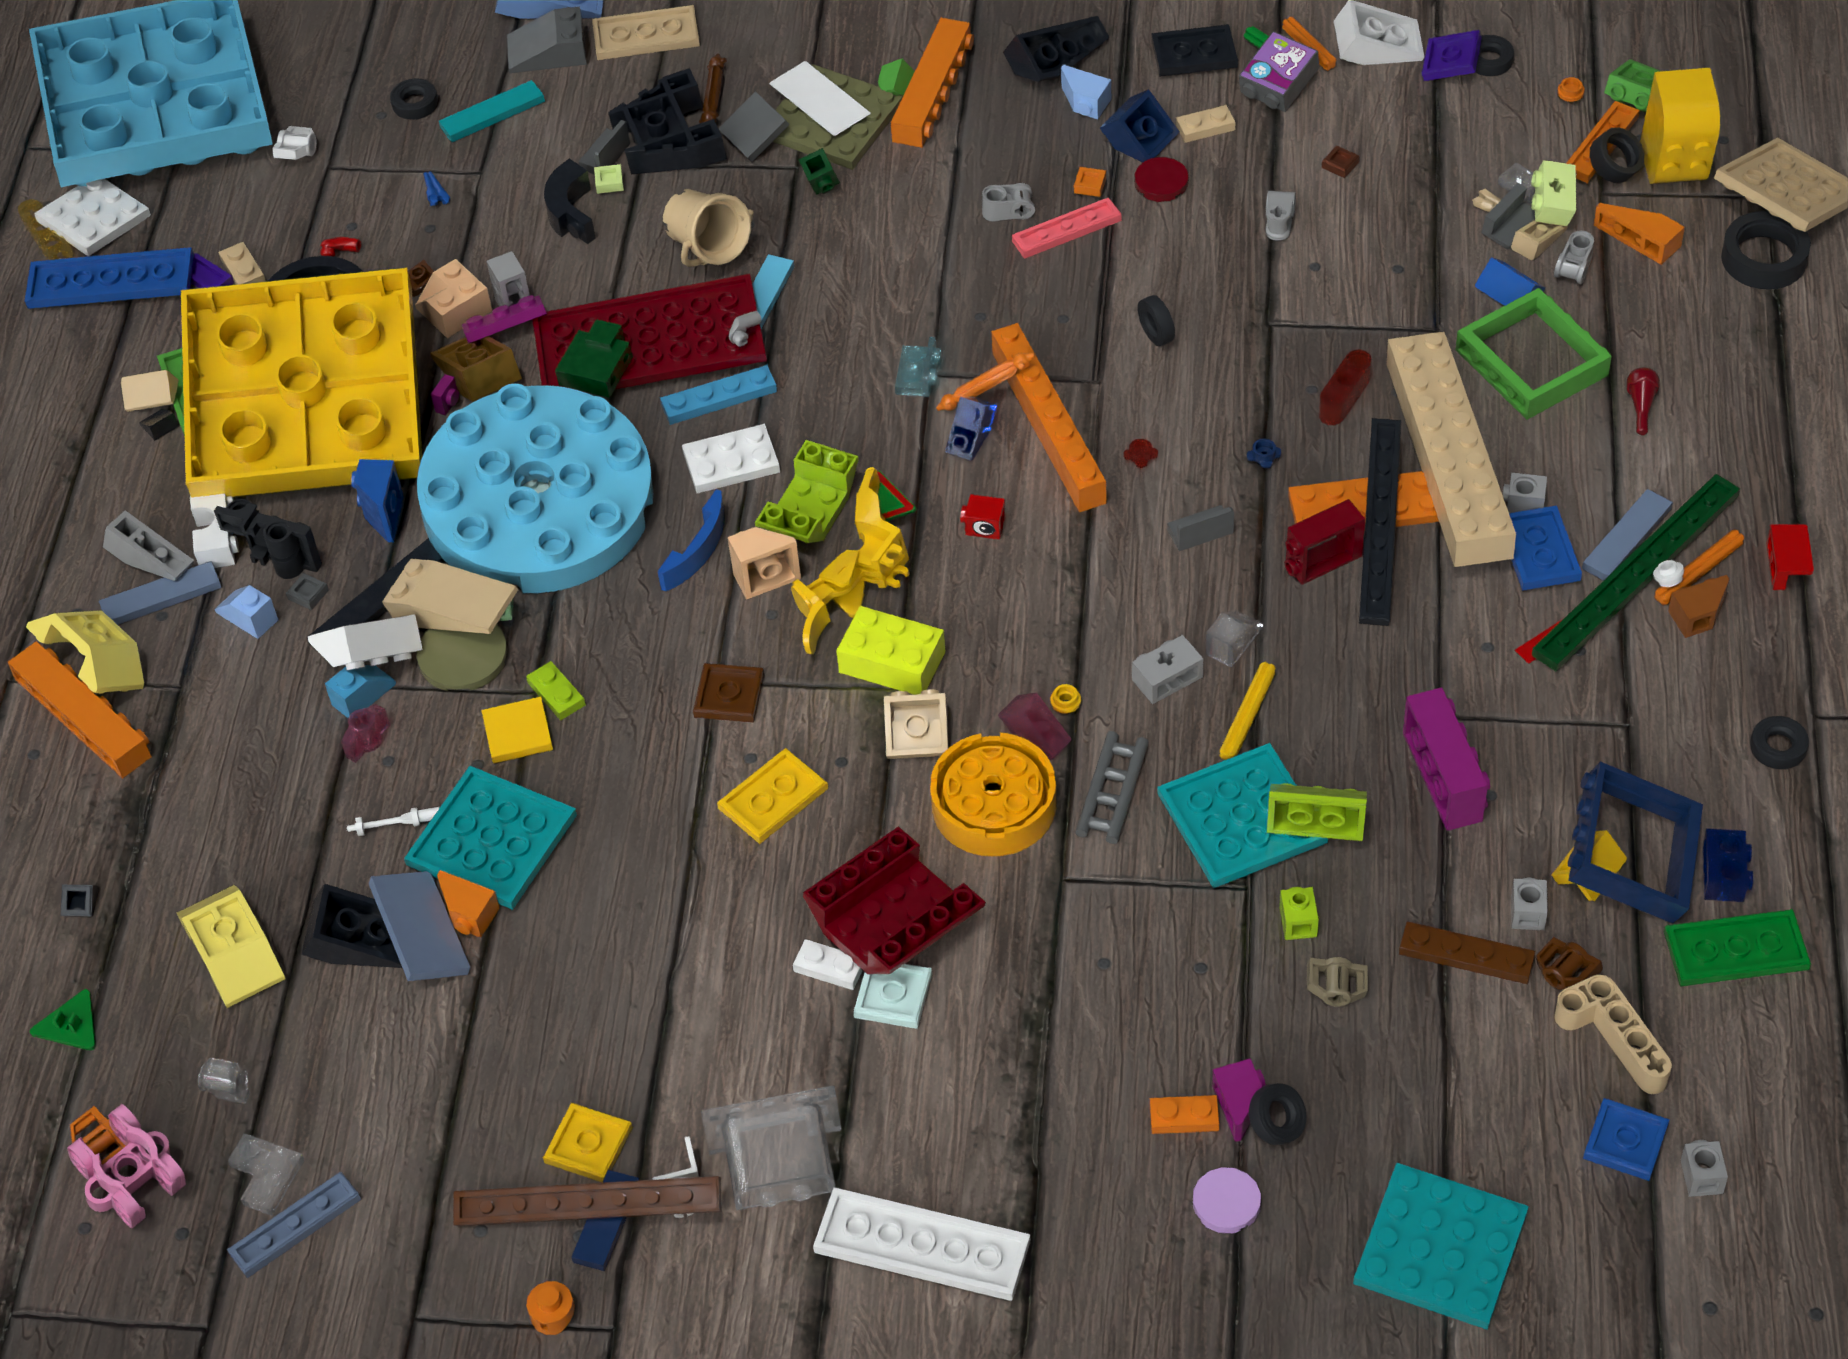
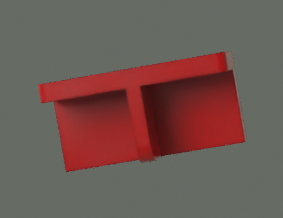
[1766,524,1814,590]

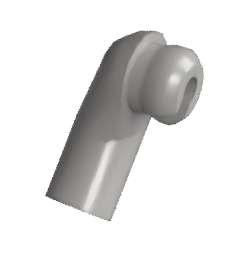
[729,311,761,347]

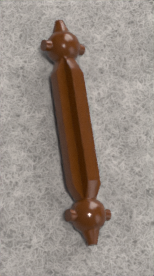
[699,54,727,123]

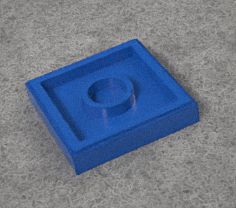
[1583,1098,1670,1181]

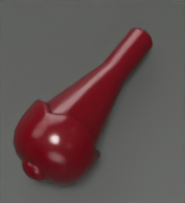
[1627,367,1660,435]

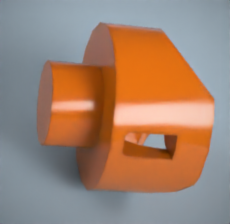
[526,1281,575,1335]

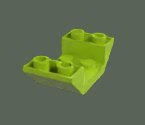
[755,440,859,543]

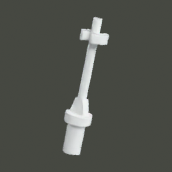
[347,807,440,836]

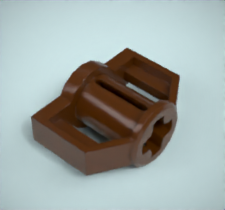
[1536,937,1603,990]

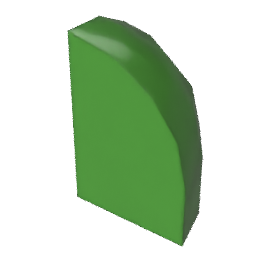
[878,58,915,96]

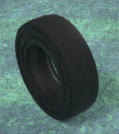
[1475,35,1514,76]
[390,78,438,120]
[1137,295,1175,346]
[1750,716,1809,769]
[1249,1083,1307,1145]

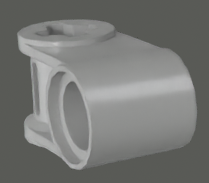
[982,183,1035,221]
[1266,190,1296,241]
[1554,230,1594,285]

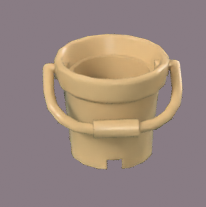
[663,189,754,267]

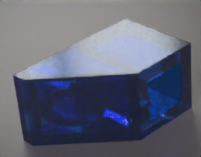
[945,396,997,460]

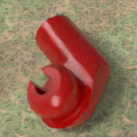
[320,236,361,257]

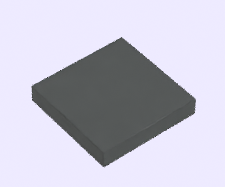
[718,91,789,162]

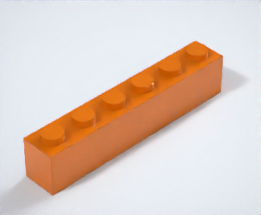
[891,17,974,148]
[8,641,152,779]

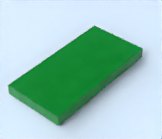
[1664,909,1811,987]

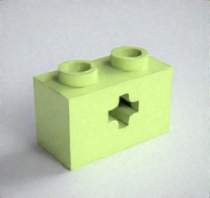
[1531,160,1576,226]

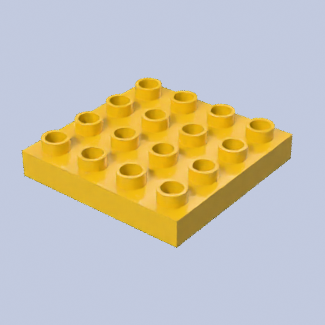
[181,268,423,498]

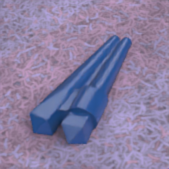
[423,171,450,206]

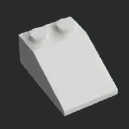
[1334,0,1424,65]

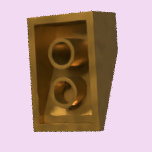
[430,336,522,402]

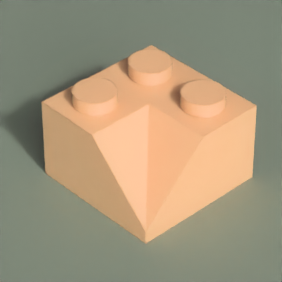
[415,259,492,338]
[728,527,801,599]

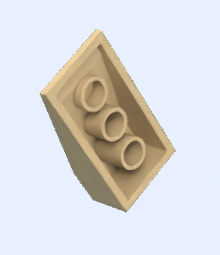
[382,559,518,634]

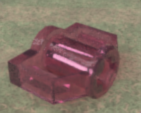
[341,704,390,763]

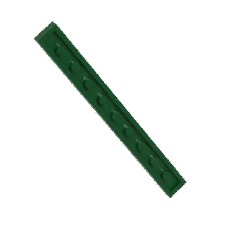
[1532,474,1740,672]

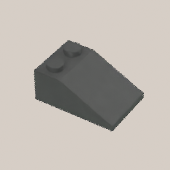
[507,6,587,73]

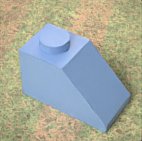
[1061,65,1111,119]
[215,585,278,639]

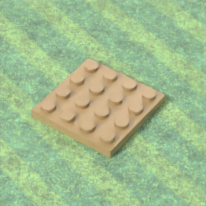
[1714,138,1848,232]

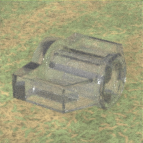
[198,1058,250,1104]

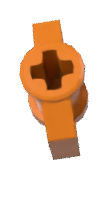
[70,1106,126,1165]

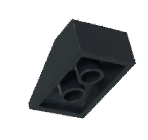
[301,883,402,968]

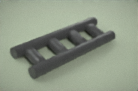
[1075,731,1149,844]

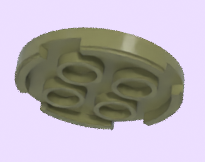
[417,625,507,691]

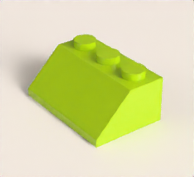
[1267,783,1367,841]

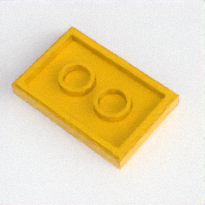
[717,748,828,844]

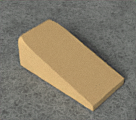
[1511,220,1568,260]

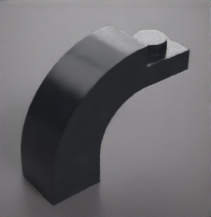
[544,158,596,244]

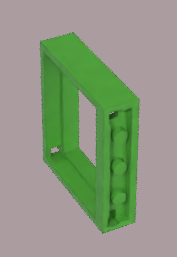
[1455,288,1612,420]

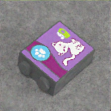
[1239,31,1320,112]

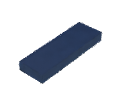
[571,1170,640,1271]

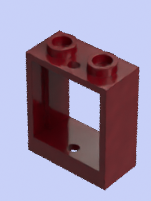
[1284,499,1365,585]

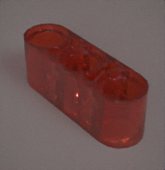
[1319,349,1372,425]

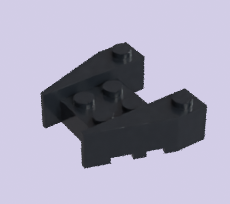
[608,68,727,175]

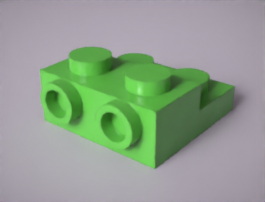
[1604,59,1661,112]

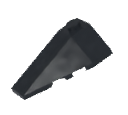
[1003,16,1109,82]

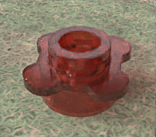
[1123,439,1158,468]

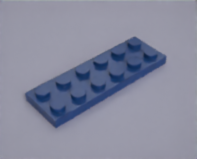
[25,247,194,309]

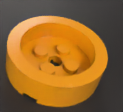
[930,732,1057,856]

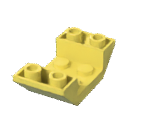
[26,610,144,694]
[177,885,286,1008]

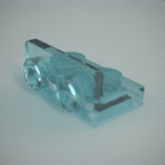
[895,337,941,397]

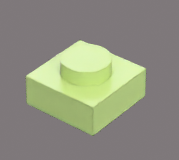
[594,164,624,194]

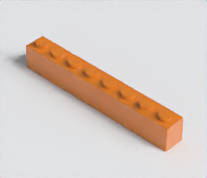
[991,323,1106,513]

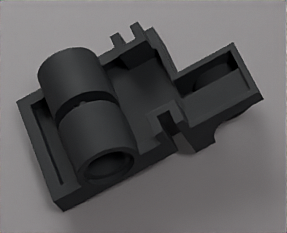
[214,499,322,579]

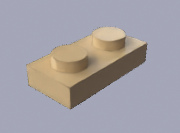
[1176,105,1235,143]
[218,242,266,285]

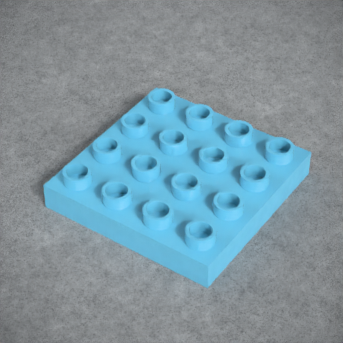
[29,0,273,187]

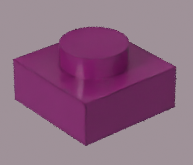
[431,374,459,416]

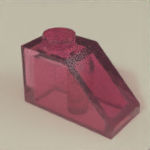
[998,692,1072,760]

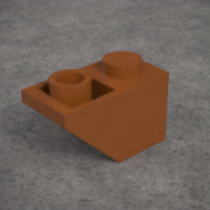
[1668,575,1730,638]

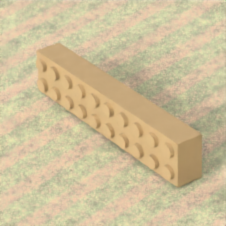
[1387,332,1516,567]

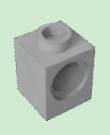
[1503,473,1547,513]
[1511,877,1547,930]
[1681,1140,1728,1197]

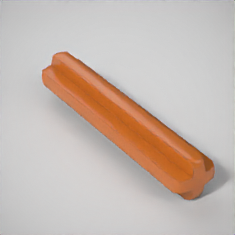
[1282,16,1336,71]

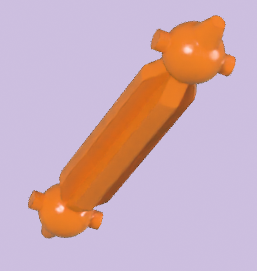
[936,352,1035,411]

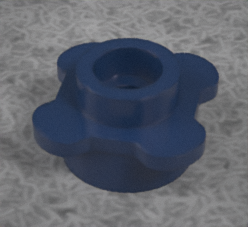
[1247,439,1281,468]

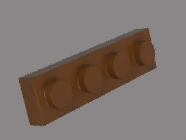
[1399,921,1535,985]

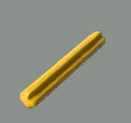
[1220,662,1276,760]

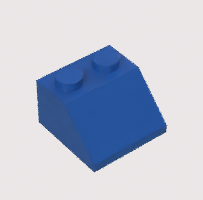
[351,459,404,542]

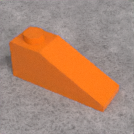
[1594,203,1685,265]

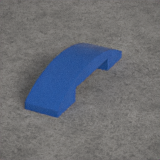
[658,489,725,592]

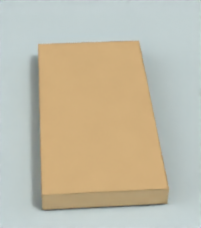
[592,5,700,60]

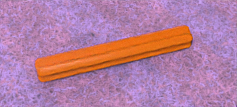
[1654,529,1744,605]

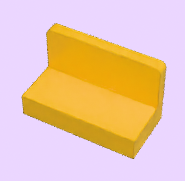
[1552,830,1627,901]

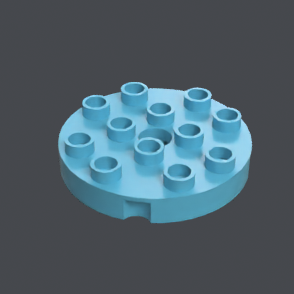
[417,384,653,593]

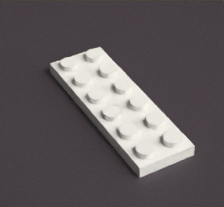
[813,1187,1031,1301]

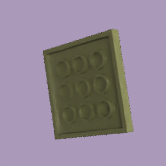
[773,64,903,170]

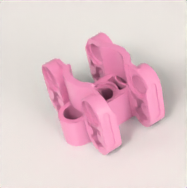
[67,1104,186,1229]

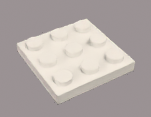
[34,179,150,256]

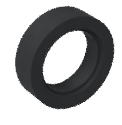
[1721,211,1811,290]

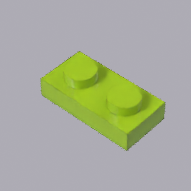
[526,661,586,721]

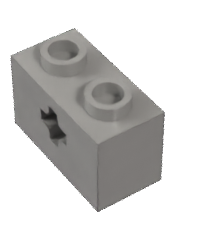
[487,251,530,307]
[1132,635,1203,705]

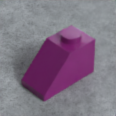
[1212,1058,1266,1142]

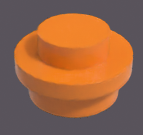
[1557,77,1585,102]

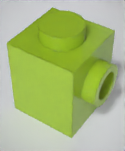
[1279,887,1319,940]

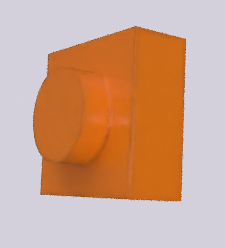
[1074,167,1106,197]

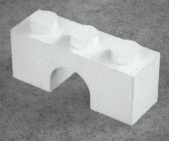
[190,494,239,568]

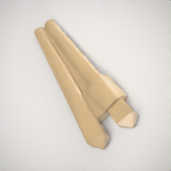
[1472,189,1501,212]

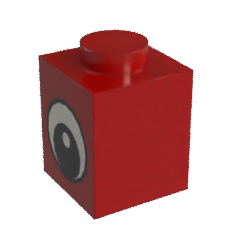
[960,494,1006,540]

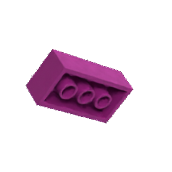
[1403,687,1490,831]

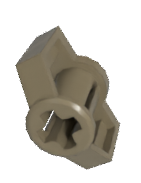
[1307,957,1368,1007]

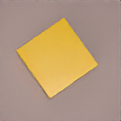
[481,696,553,764]
[543,1103,633,1183]

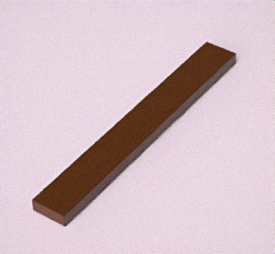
[453,1176,722,1226]

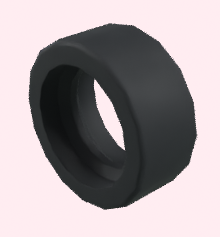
[1589,127,1645,183]

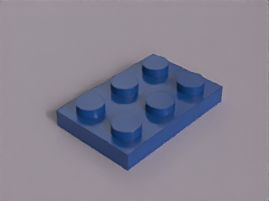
[1509,505,1582,591]

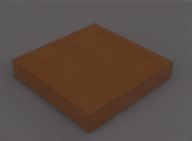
[693,663,764,723]

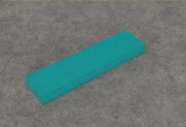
[439,80,545,143]

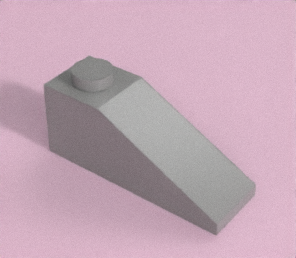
[103,510,194,581]

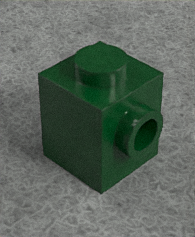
[799,148,840,195]

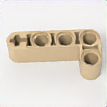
[1554,975,1672,1094]

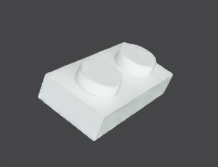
[793,939,863,990]

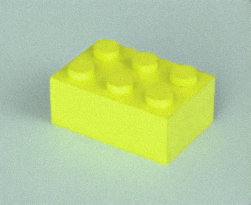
[836,606,945,695]

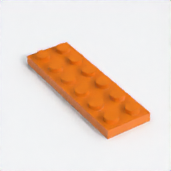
[1288,471,1439,527]

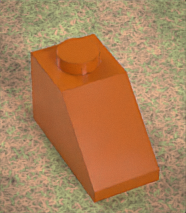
[437,870,500,938]

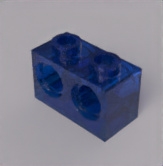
[1702,828,1753,902]

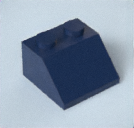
[1100,89,1180,163]

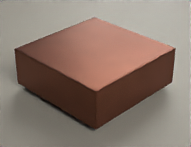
[1322,145,1359,178]

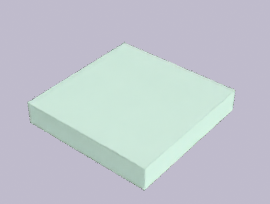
[854,964,932,1029]

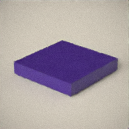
[1422,30,1482,81]

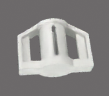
[272,126,317,160]

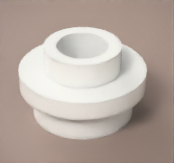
[1653,560,1684,587]

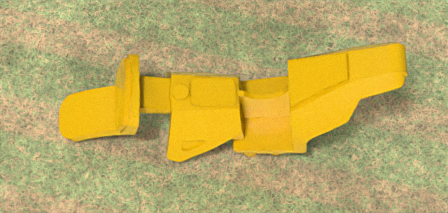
[791,467,909,654]

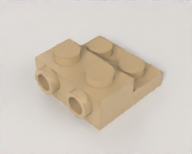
[884,689,948,759]

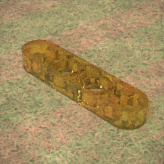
[18,199,75,260]

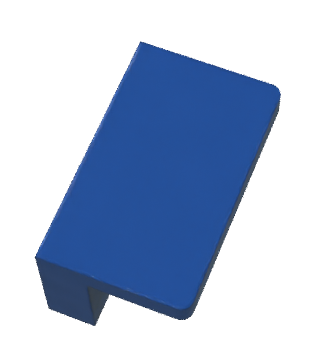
[1475,257,1546,306]

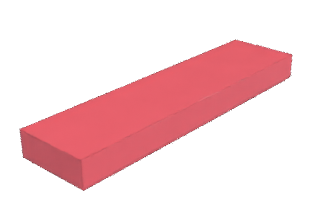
[1012,197,1122,259]

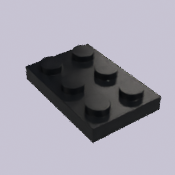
[1151,24,1238,77]

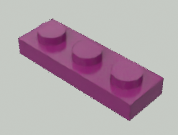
[462,295,547,343]

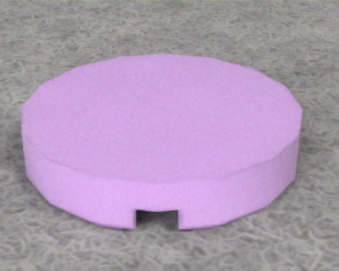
[1193,1167,1261,1234]

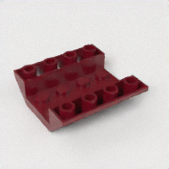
[803,826,986,974]

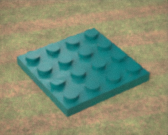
[1157,743,1328,889]
[404,766,577,910]
[1353,1163,1529,1330]

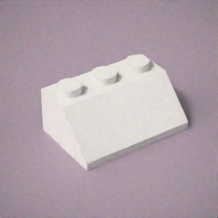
[308,615,423,670]

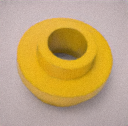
[1050,684,1081,714]

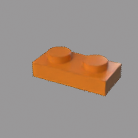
[1150,1095,1219,1134]

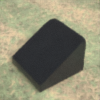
[139,408,179,441]
[61,884,99,917]

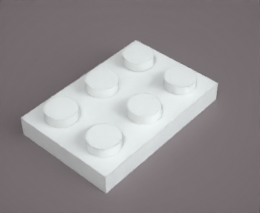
[682,424,780,493]

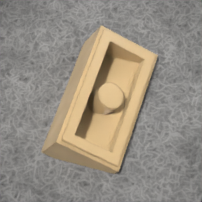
[121,370,179,412]

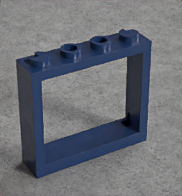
[1568,761,1703,924]

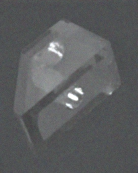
[1206,611,1263,668]

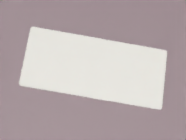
[769,61,871,136]

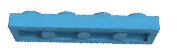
[660,365,777,425]

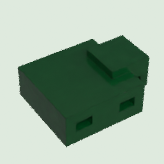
[555,319,633,398]

